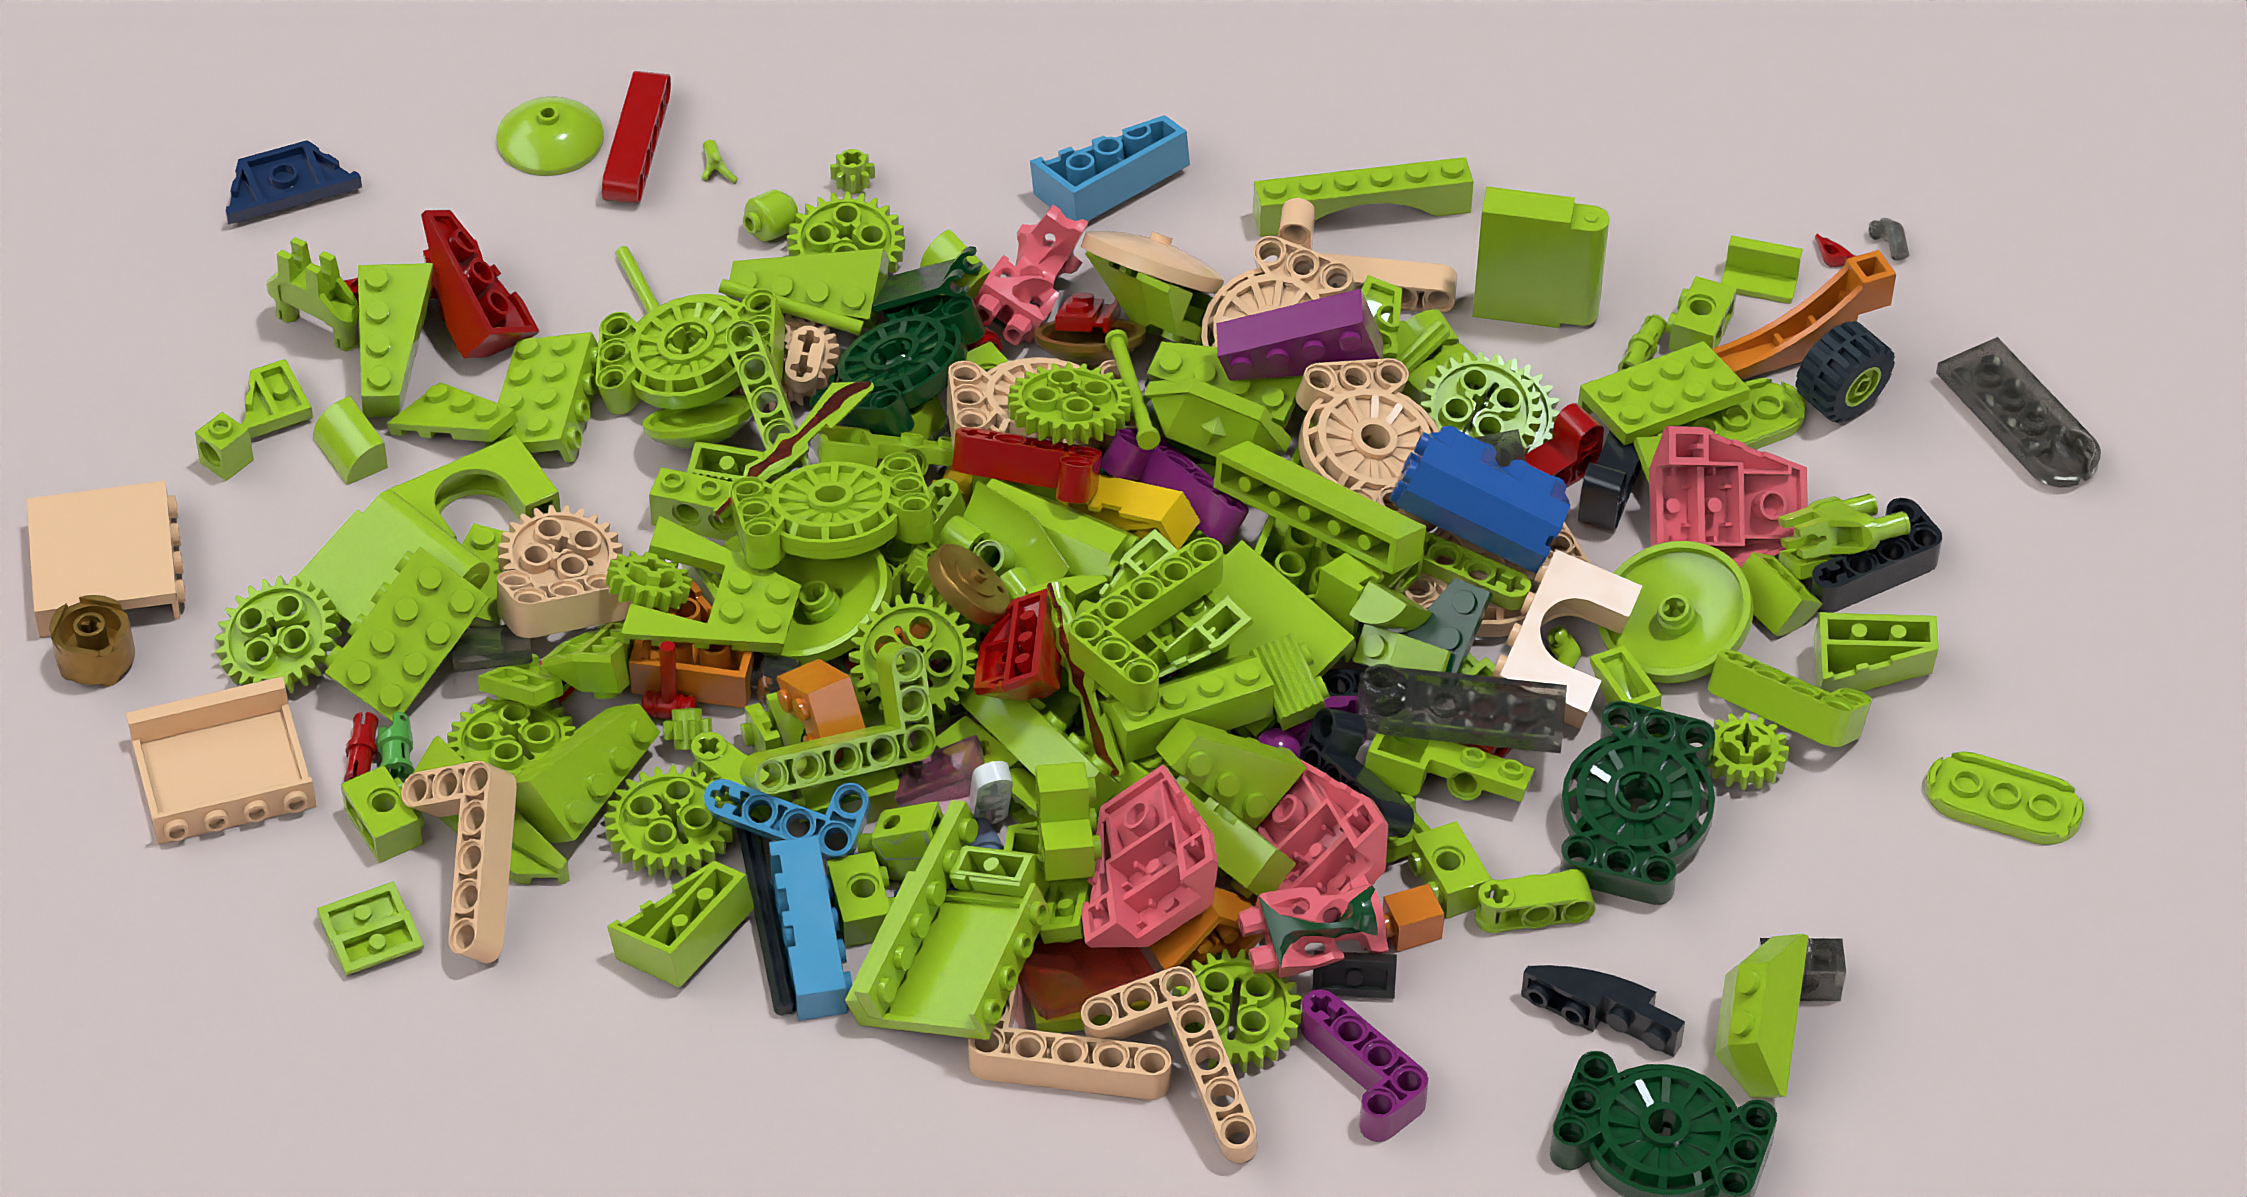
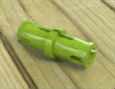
[1618,314,1667,371]

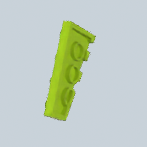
[1147,341,1303,427]

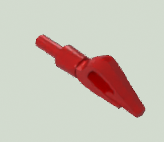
[1815,233,1856,267]

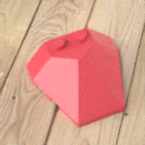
[1649,426,1808,568]
[1244,759,1389,923]
[1081,765,1218,948]

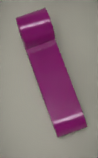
[1101,428,1249,545]
[1301,989,1429,1142]

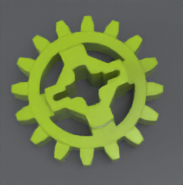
[605,551,692,612]
[1702,712,1789,790]

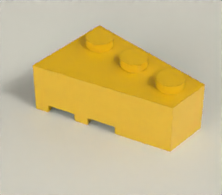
[1057,474,1200,550]

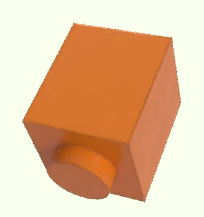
[1382,883,1444,952]

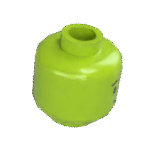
[743,189,798,242]

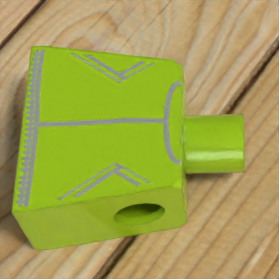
[857,802,944,881]

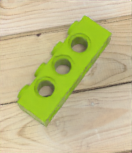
[649,467,738,541]

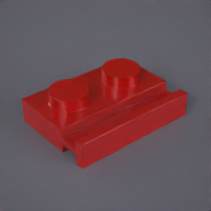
[1055,293,1121,333]

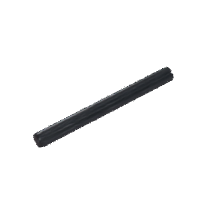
[738,816,796,1015]

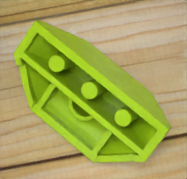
[542,622,635,699]
[1714,934,1809,1099]

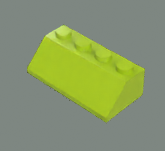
[1097,655,1274,763]

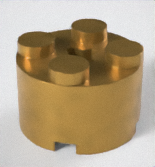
[49,595,135,687]

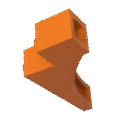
[1712,250,1896,380]

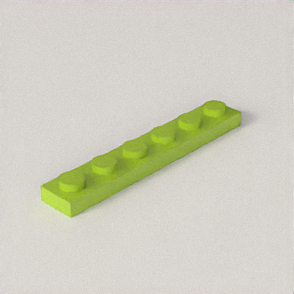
[854,800,979,1019]

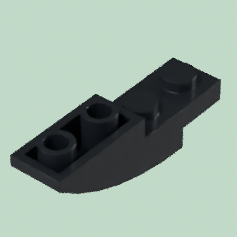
[1521,965,1685,1057]

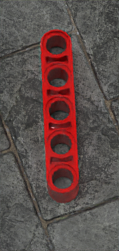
[602,71,671,204]

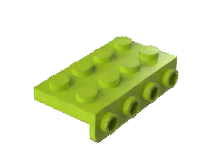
[484,332,598,462]
[1578,341,1750,445]
[323,546,490,723]

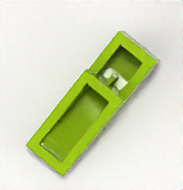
[1590,645,1664,738]

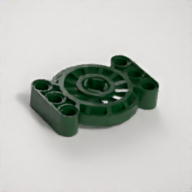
[810,295,986,437]
[1560,701,1715,905]
[1550,1051,1777,1197]

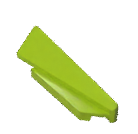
[413,736,570,884]

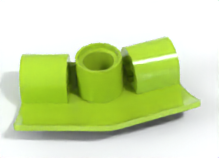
[939,481,1070,602]

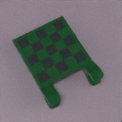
[872,246,983,312]

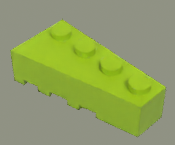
[726,248,890,329]

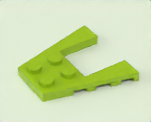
[619,516,801,653]

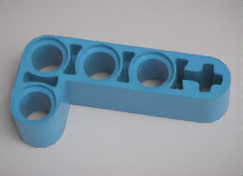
[704,779,871,860]

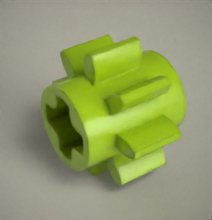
[830,149,875,194]
[663,708,712,750]

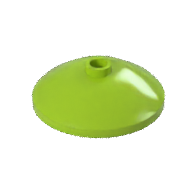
[496,96,604,176]
[642,395,753,449]

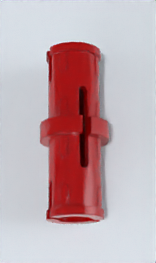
[344,712,379,782]

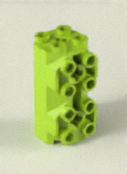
[987,478,1141,584]

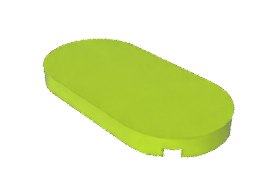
[1679,378,1805,449]
[1925,751,2085,845]

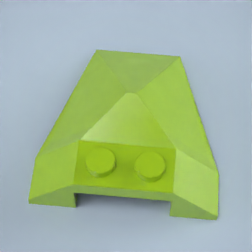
[1085,251,1215,346]
[1064,529,1254,700]

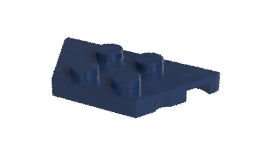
[225,140,362,225]

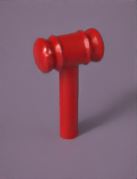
[641,641,696,720]

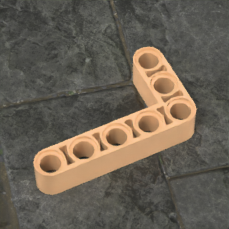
[1277,198,1458,313]
[401,761,517,964]
[1081,966,1258,1163]
[968,982,1171,1100]

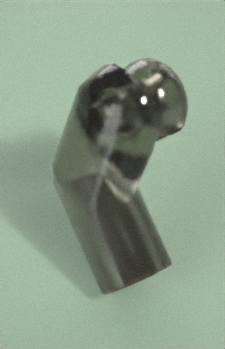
[1868,218,1909,260]

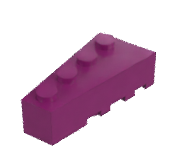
[1216,289,1384,381]

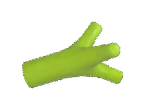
[701,139,738,184]

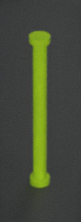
[1105,329,1160,450]

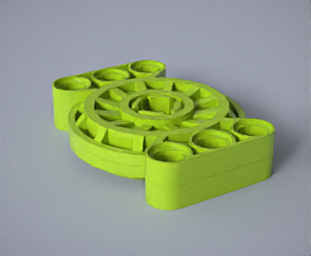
[595,288,785,414]
[730,452,934,569]

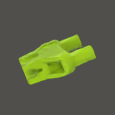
[266,237,359,351]
[1778,493,1911,559]

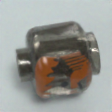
[750,655,802,705]

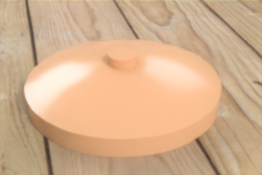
[1081,231,1225,294]

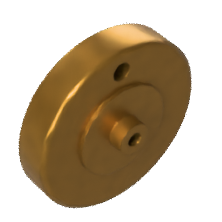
[927,544,1010,626]

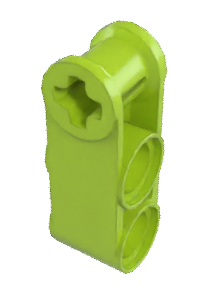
[691,732,793,823]
[1475,869,1596,933]

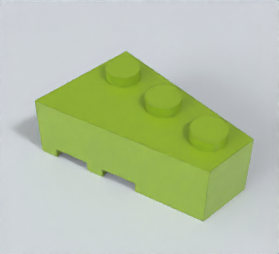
[1314,550,1424,639]
[1155,718,1307,829]
[607,861,754,988]

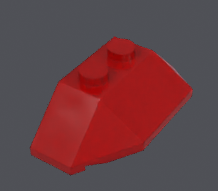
[974,588,1062,702]

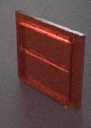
[1018,935,1155,1020]

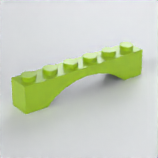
[1253,157,1474,237]

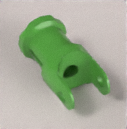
[377,711,415,783]

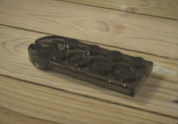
[1936,337,2101,487]
[1357,664,1567,754]

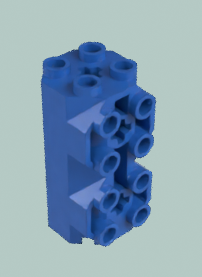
[1389,426,1571,574]

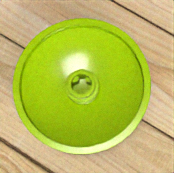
[1598,541,1754,683]
[761,548,893,665]

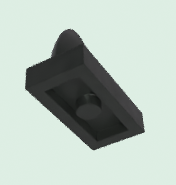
[1312,950,1397,999]

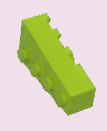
[358,263,434,417]
[515,703,661,843]

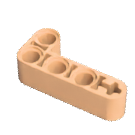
[497,570,632,638]

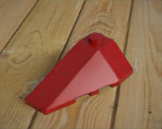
[421,210,540,359]

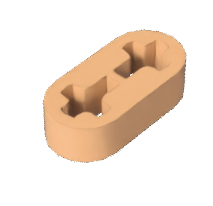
[784,326,825,393]

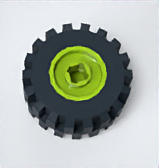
[1795,321,1895,423]

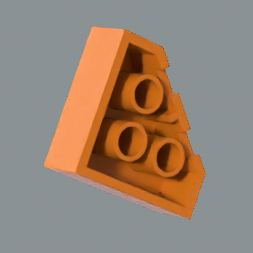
[629,580,755,708]

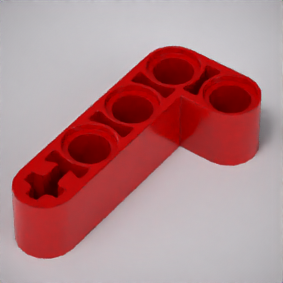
[1505,403,1604,488]
[952,427,1102,503]

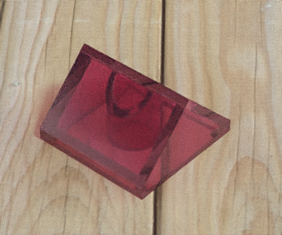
[895,735,985,807]

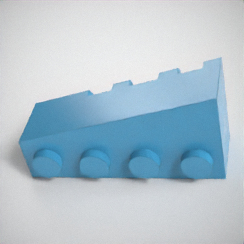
[1030,115,1190,222]
[769,835,852,1021]

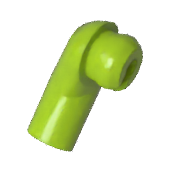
[1547,626,1581,669]

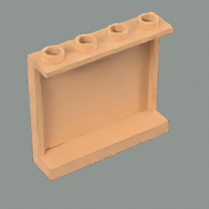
[26,480,186,637]
[126,677,317,844]

